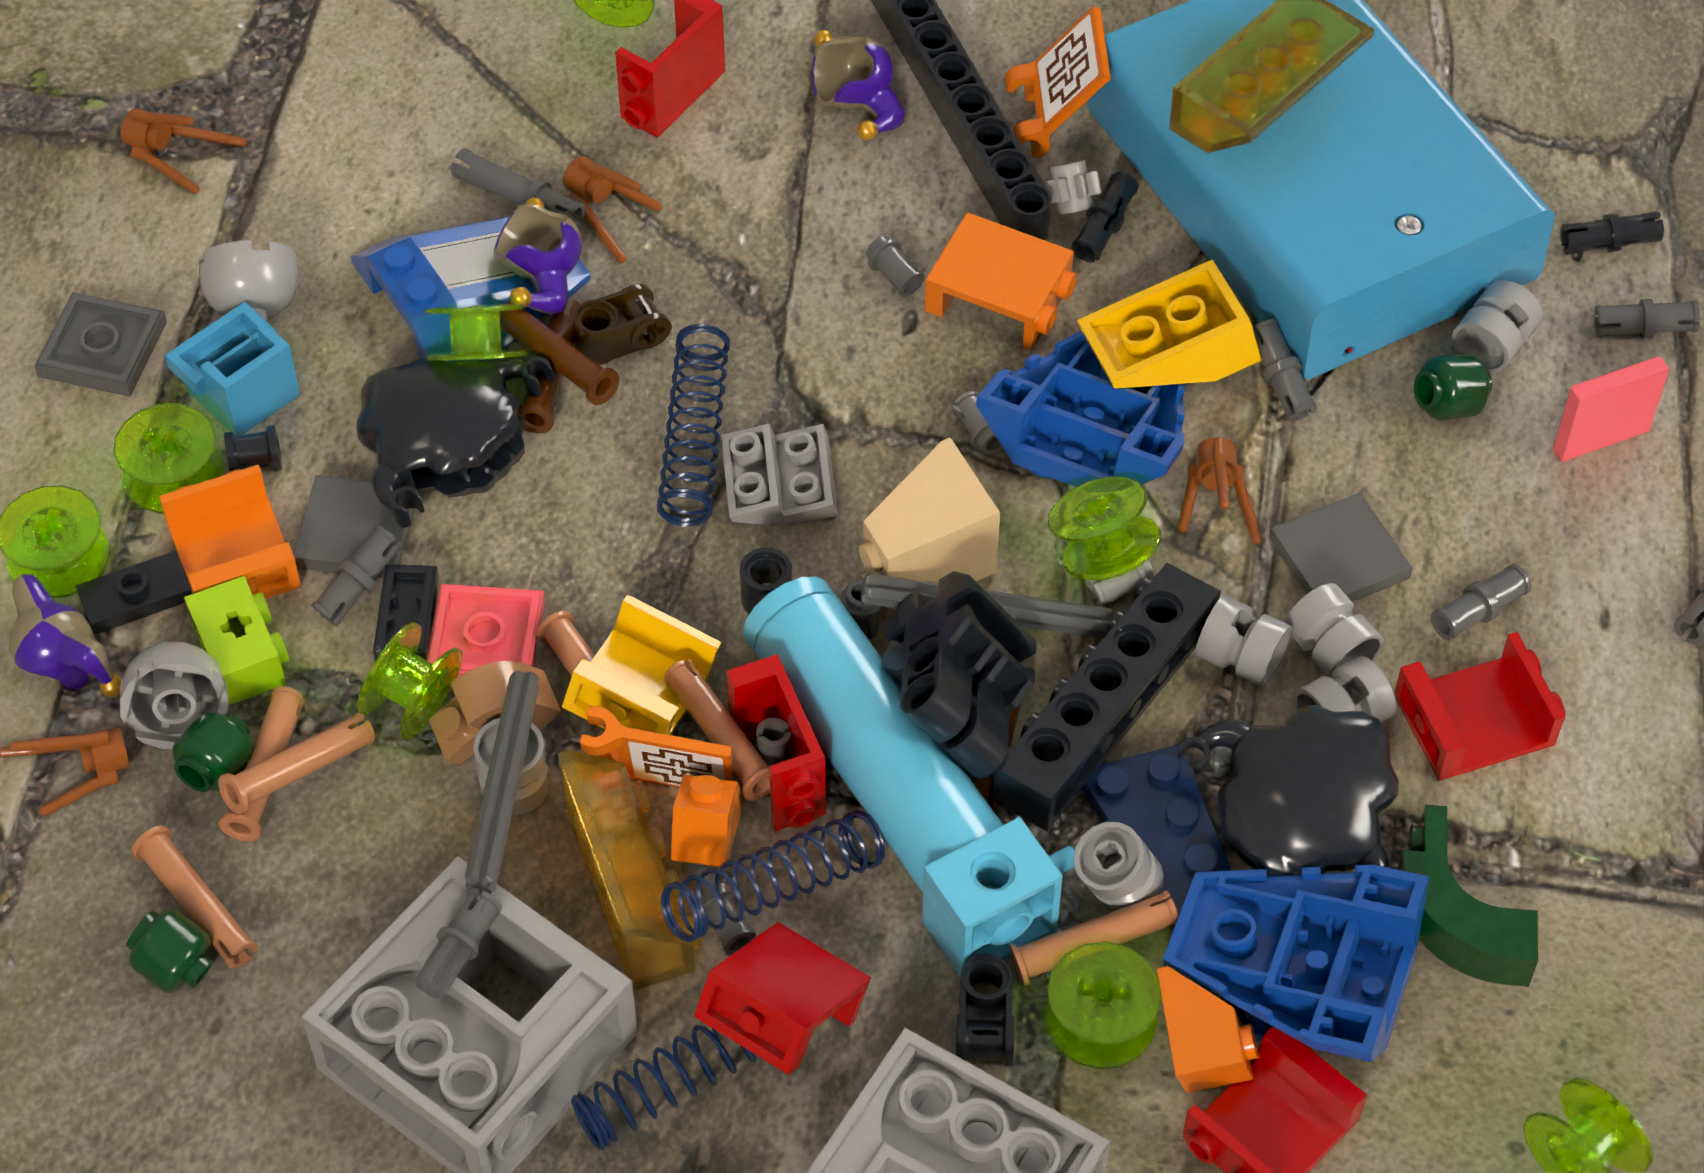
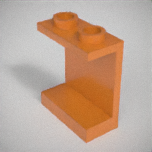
[925,212,1078,351]
[159,464,301,599]

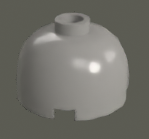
[199,240,298,321]
[120,641,228,749]

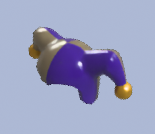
[811,30,905,141]
[494,197,582,314]
[9,574,121,697]

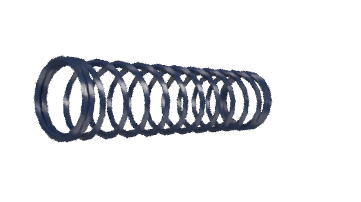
[657,324,730,526]
[661,810,885,943]
[571,1025,756,1151]

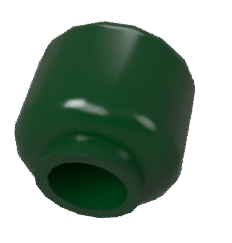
[1414,353,1492,421]
[172,712,254,792]
[126,909,214,993]

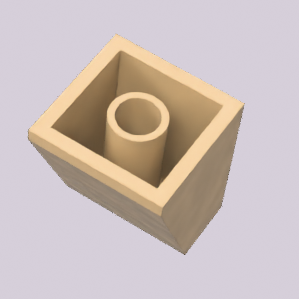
[858,437,1000,619]

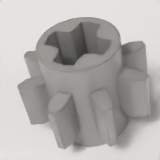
[1042,159,1102,214]

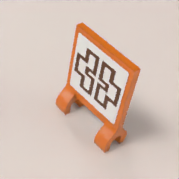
[1005,6,1111,158]
[580,706,736,788]

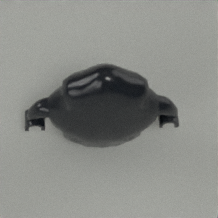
[356,356,555,528]
[1178,705,1399,876]

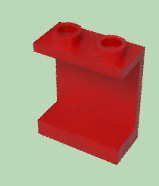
[615,0,725,138]
[1394,632,1565,781]
[727,654,826,832]
[694,922,871,1075]
[1182,1027,1367,1173]

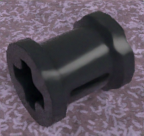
[224,425,283,471]

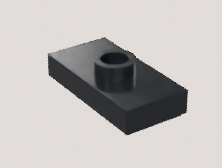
[75,551,192,635]
[373,564,439,663]

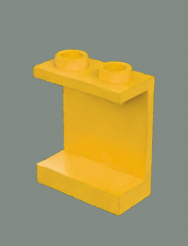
[562,595,722,735]

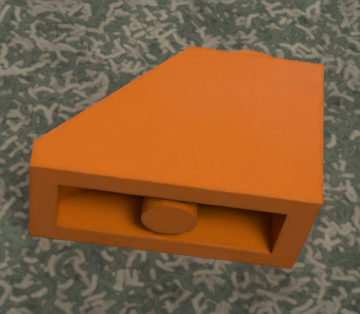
[671,775,745,867]
[1157,966,1259,1093]

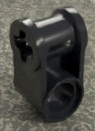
[956,953,1014,1067]

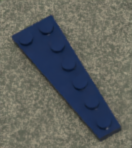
[1082,744,1273,1042]

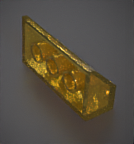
[1169,0,1375,153]
[558,750,702,991]

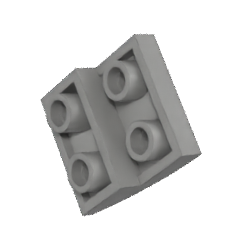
[721,424,838,524]

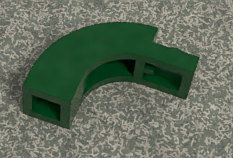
[1397,804,1538,987]

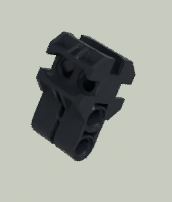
[882,571,1036,779]

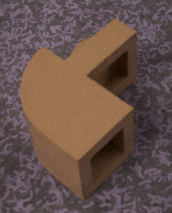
[429,661,562,766]

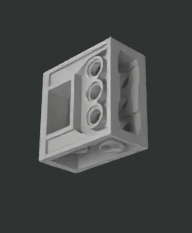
[302,856,638,1173]
[807,1028,1110,1173]

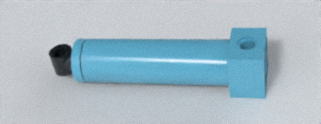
[739,547,1075,978]

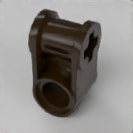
[574,284,672,365]

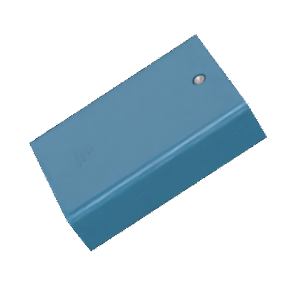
[1088,0,1555,379]

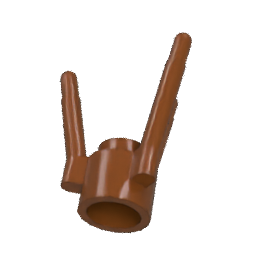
[121,108,247,194]
[563,156,662,263]
[1177,437,1262,545]
[0,726,130,816]

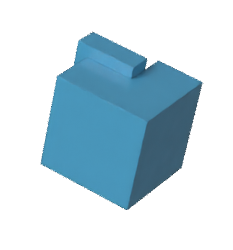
[165,302,301,436]

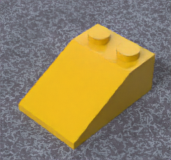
[1077,259,1262,389]

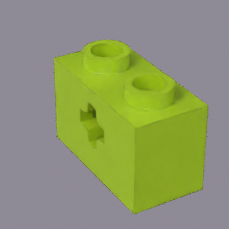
[184,576,290,706]

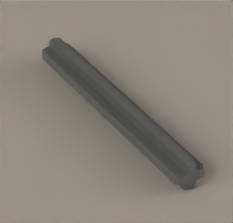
[861,573,1115,639]
[465,670,539,894]

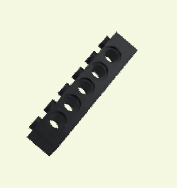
[991,563,1221,832]

